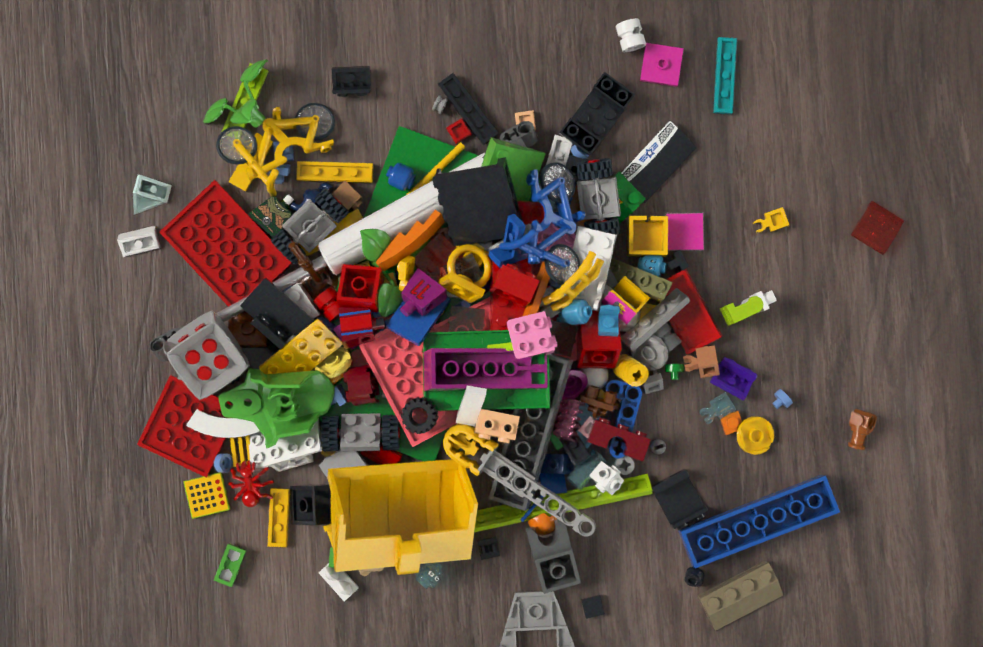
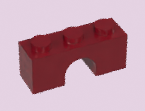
[586,418,651,461]

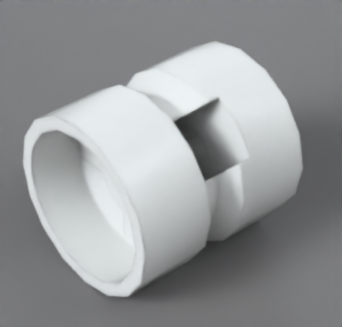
[615,18,646,52]

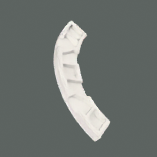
[186,409,260,438]

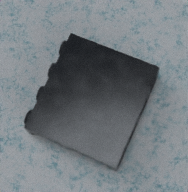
[433,157,523,246]

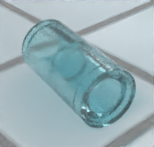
[567,449,607,491]

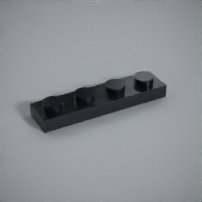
[438,73,498,145]

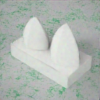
[319,563,359,601]

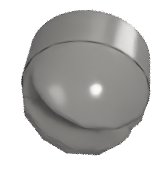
[650,439,666,455]

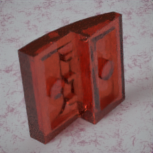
[851,201,904,255]
[415,233,466,283]

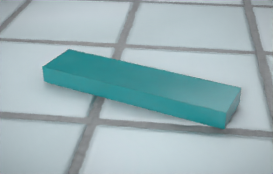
[713,37,737,114]

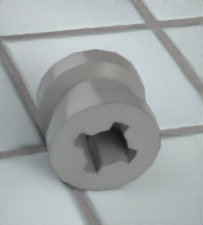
[614,455,634,475]

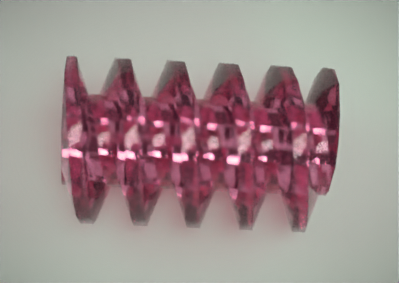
[553,399,585,442]

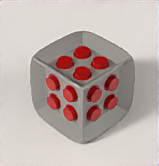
[163,310,249,400]

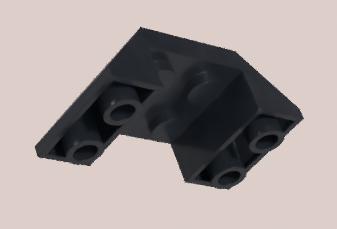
[559,72,635,156]

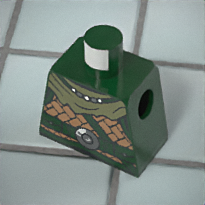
[248,194,296,237]

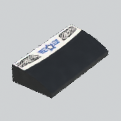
[621,120,696,203]

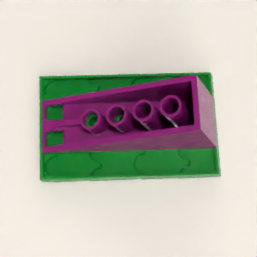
[423,330,550,411]

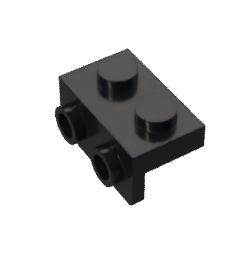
[331,66,371,97]

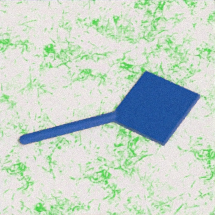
[521,473,567,522]

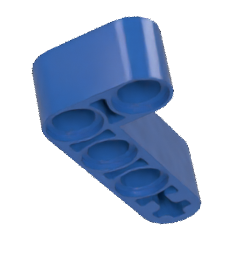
[605,380,642,458]

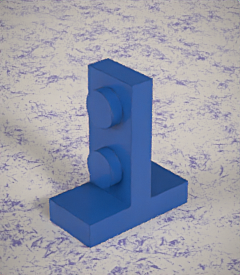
[489,214,528,268]

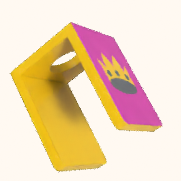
[602,276,650,325]

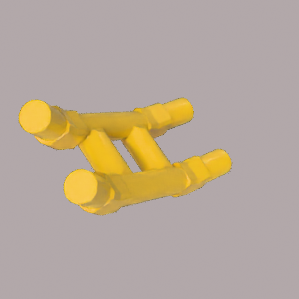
[542,251,604,312]

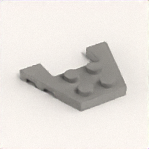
[500,591,575,647]

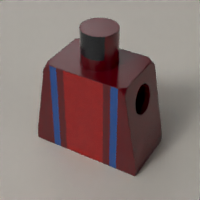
[339,307,385,349]

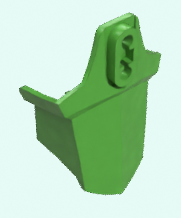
[219,368,335,448]

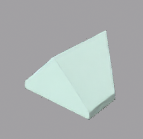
[133,174,172,215]

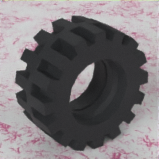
[401,397,438,434]

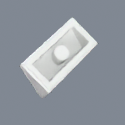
[117,226,160,257]

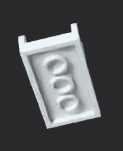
[561,226,617,311]

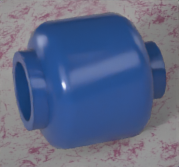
[386,163,416,191]

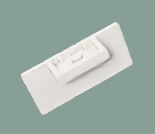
[249,418,322,472]

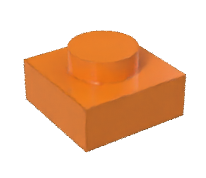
[719,411,742,435]

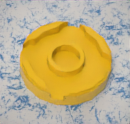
[737,416,774,455]

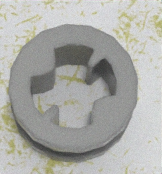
[432,95,448,115]

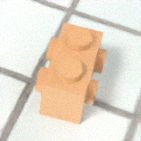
[474,409,520,443]

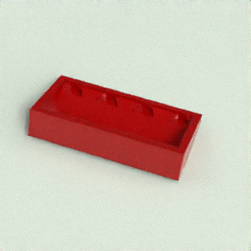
[659,269,722,355]

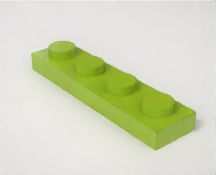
[222,63,269,140]

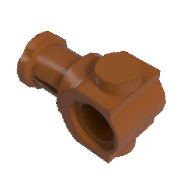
[848,409,877,450]

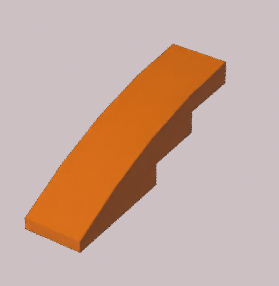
[376,210,445,271]

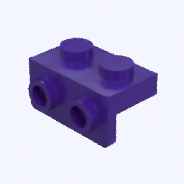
[710,357,758,401]

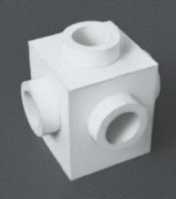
[589,461,624,495]

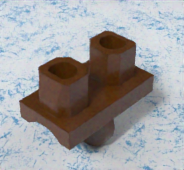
[580,385,619,419]

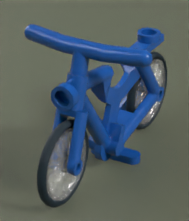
[499,162,585,285]

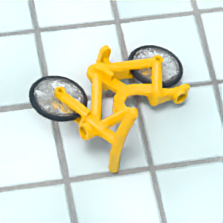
[216,103,335,197]

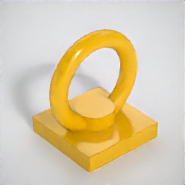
[438,244,492,303]

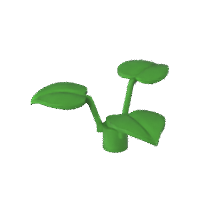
[203,59,268,128]
[360,228,434,317]

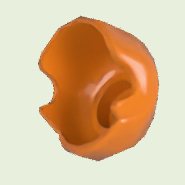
[528,513,557,536]

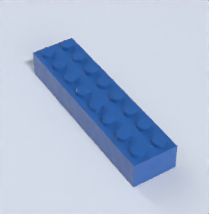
[678,475,840,568]

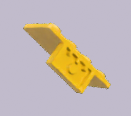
[259,319,343,374]

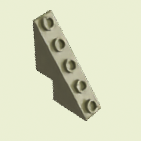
[609,258,673,302]

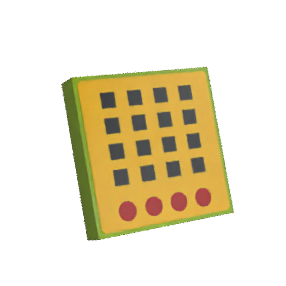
[183,473,230,519]

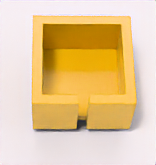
[627,216,668,257]

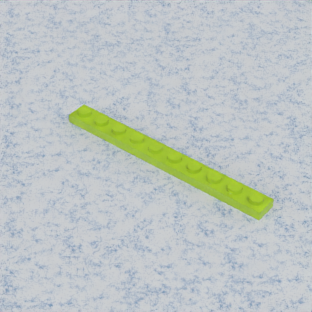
[474,474,653,532]

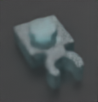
[699,392,736,424]

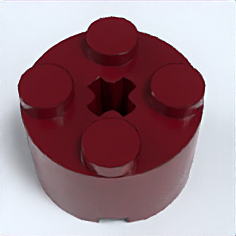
[343,365,379,406]

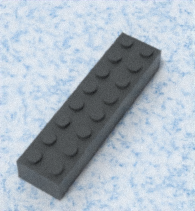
[489,354,573,511]

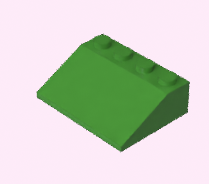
[481,137,546,201]

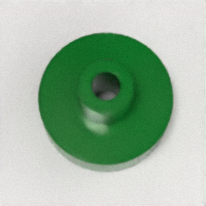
[665,364,684,380]

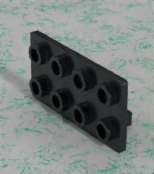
[240,278,315,349]

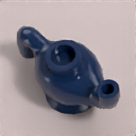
[290,183,334,211]

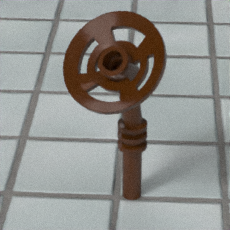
[288,242,338,298]

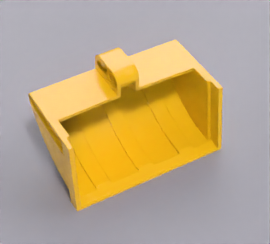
[327,459,478,575]

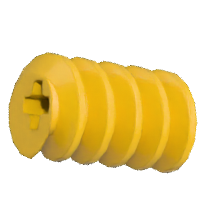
[612,354,649,387]

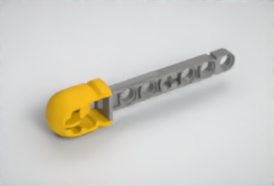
[443,424,596,536]

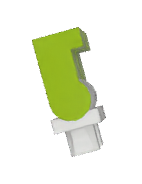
[720,290,777,326]

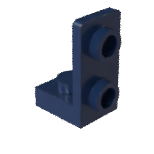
[541,454,574,474]

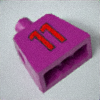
[400,268,447,317]

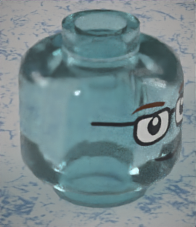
[415,562,444,589]

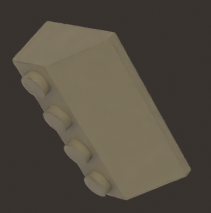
[697,561,783,631]

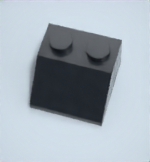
[290,484,331,525]

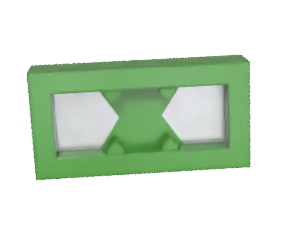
[214,543,247,587]

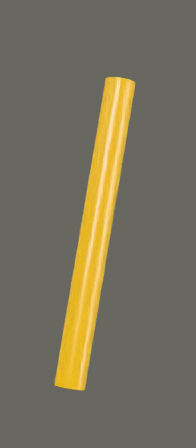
[406,142,466,195]

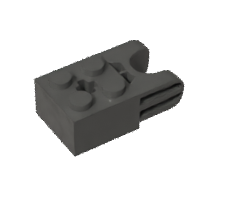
[526,519,581,594]

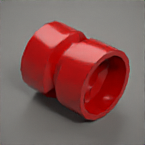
[313,286,340,323]

